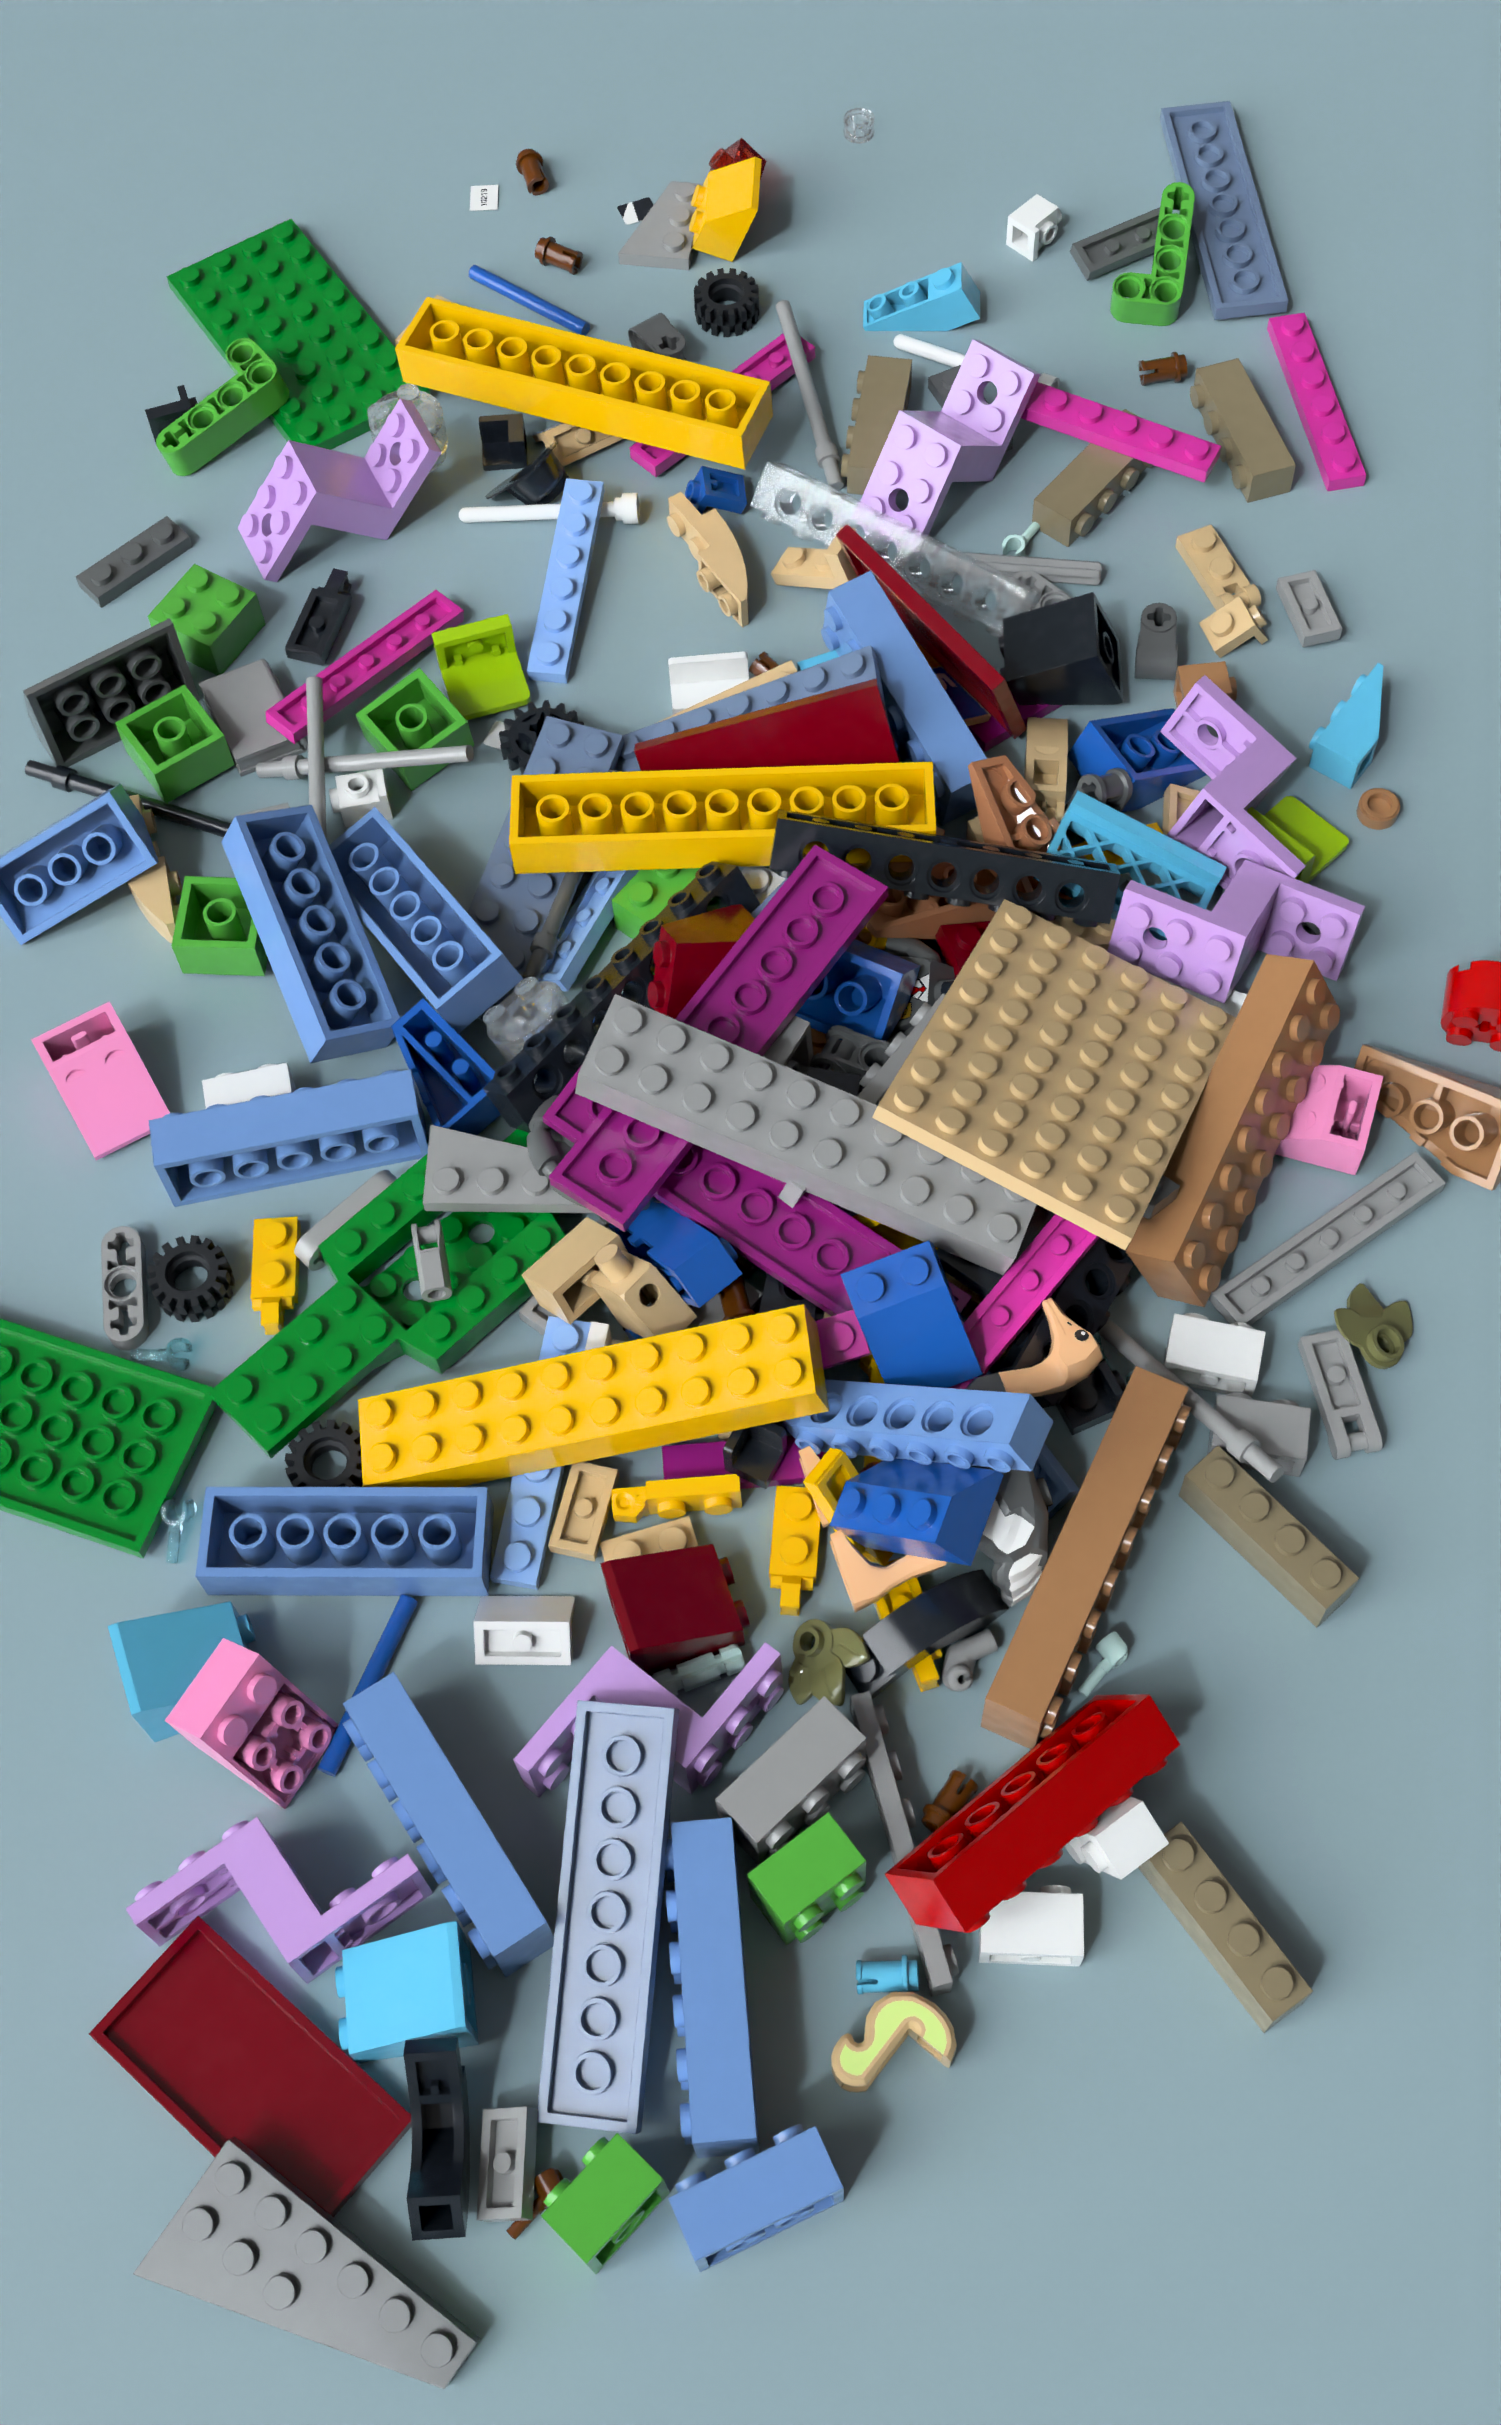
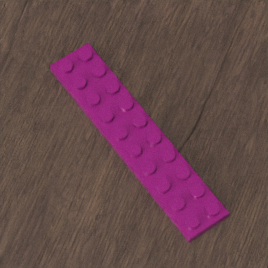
[549,845,888,1232]
[542,1065,972,1316]

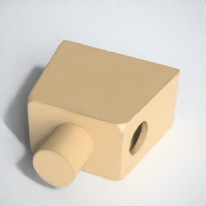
[591,1244,697,1338]

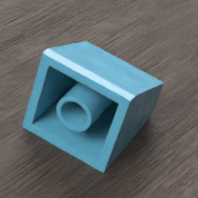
[108,1601,256,1742]
[335,1921,479,2063]

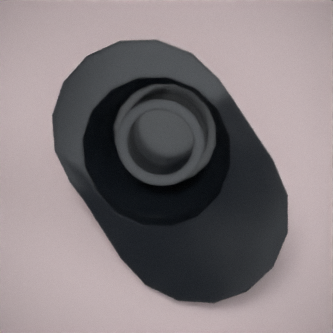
[485,441,570,505]

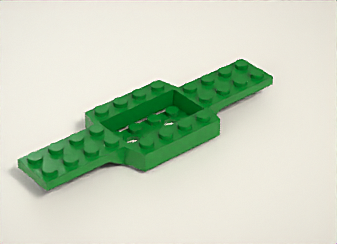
[209,1129,565,1458]

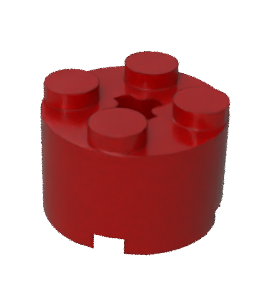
[1440,960,1501,1052]

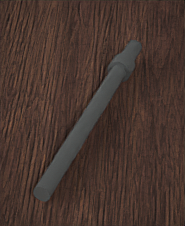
[522,770,618,986]

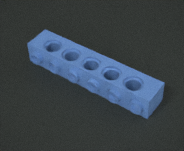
[782,1379,1054,1473]

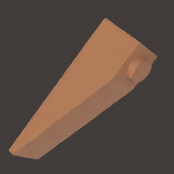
[968,755,1086,912]
[865,862,997,939]

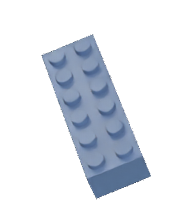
[821,571,987,825]
[221,805,400,1063]
[329,807,523,1034]
[149,1069,429,1207]
[195,1487,494,1596]
[342,1672,554,1977]
[665,1817,760,2158]

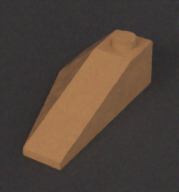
[1354,1044,1501,1191]

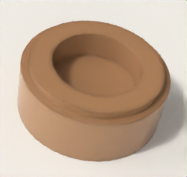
[1356,788,1400,830]

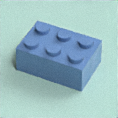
[668,2124,844,2272]

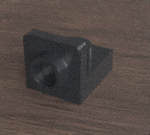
[145,385,198,446]
[1056,1359,1126,1435]

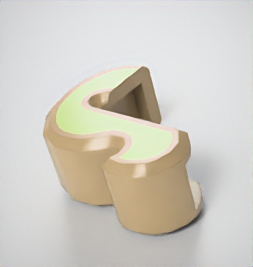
[831,1992,957,2093]

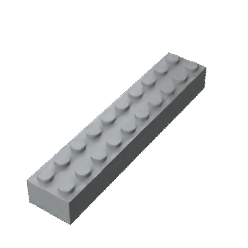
[575,994,1037,1275]

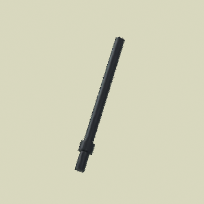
[25,760,231,838]

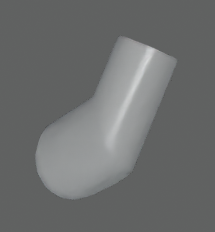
[941,1629,998,1692]

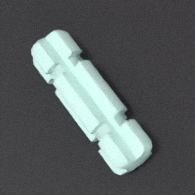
[652,1644,745,1696]

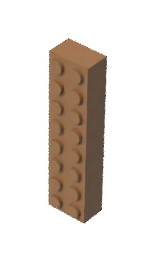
[1126,954,1340,1307]
[980,1366,1192,1750]

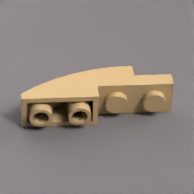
[667,491,749,628]
[1024,717,1068,823]
[127,794,182,944]

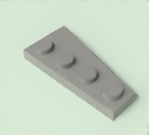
[423,1125,594,1213]

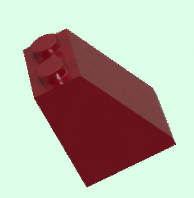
[648,904,755,1019]
[600,1544,750,1676]

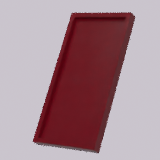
[836,524,1027,739]
[634,678,901,771]
[89,1916,411,2218]

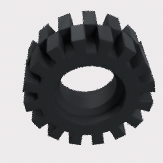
[694,268,760,337]
[147,1235,235,1322]
[285,1420,363,1487]

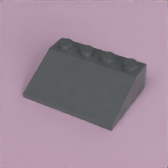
[23,618,200,767]

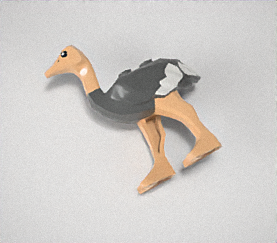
[799,1298,1103,1613]

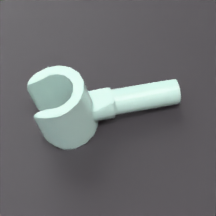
[1002,522,1040,556]
[1078,1632,1128,1697]

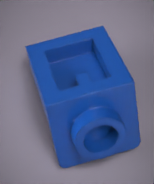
[685,466,747,515]

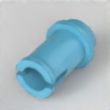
[856,1955,919,1994]

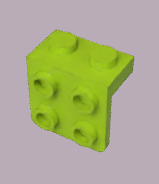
[431,614,531,720]
[1247,796,1349,884]

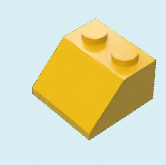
[689,157,762,262]

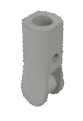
[411,1219,452,1302]

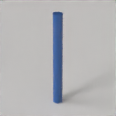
[469,265,590,336]
[317,1594,418,1777]

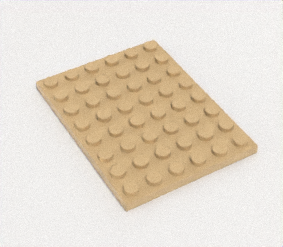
[872,899,1236,1250]

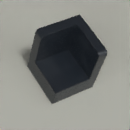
[479,413,528,471]
[723,1423,787,1489]

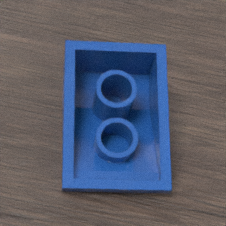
[1067,708,1207,813]
[840,1240,984,1388]

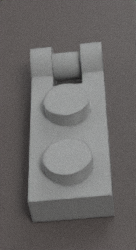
[1298,1330,1382,1460]

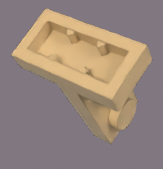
[771,527,857,589]

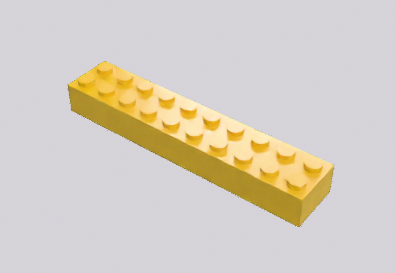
[395,297,773,470]
[509,762,936,874]
[358,1304,829,1487]

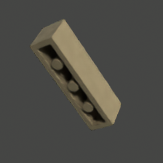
[841,355,912,495]
[1190,358,1296,503]
[1032,409,1154,547]
[1179,1446,1359,1628]
[1138,1821,1313,2033]

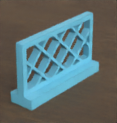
[1034,790,1227,941]

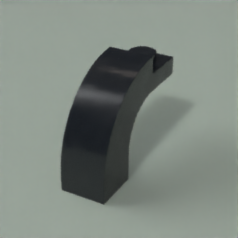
[845,1569,1009,1699]
[403,2037,470,2241]

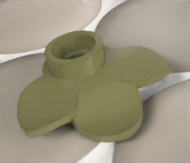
[1334,1283,1413,1369]
[788,1619,870,1706]

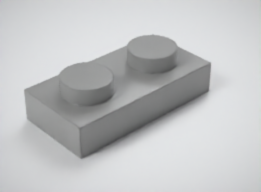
[1276,570,1342,647]
[476,2106,538,2222]

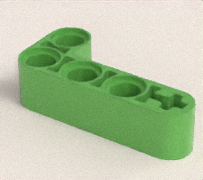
[1110,182,1195,326]
[156,338,289,476]

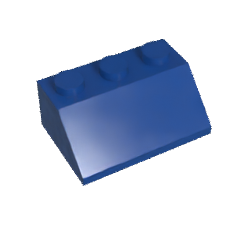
[795,939,921,1042]
[829,1458,1004,1566]

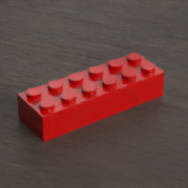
[885,1694,1180,1933]

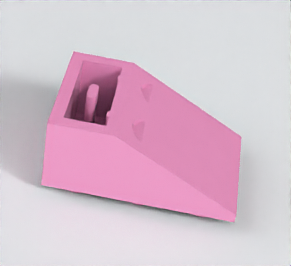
[31,1001,170,1161]
[1275,1065,1383,1176]
[165,1638,338,1809]

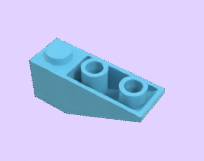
[863,262,980,331]
[1309,663,1383,789]

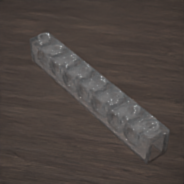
[750,462,1042,638]

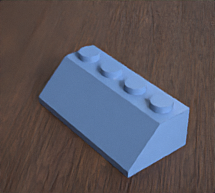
[0,783,159,945]

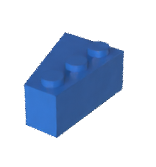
[391,998,501,1135]
[608,1202,743,1308]

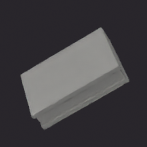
[199,659,308,777]

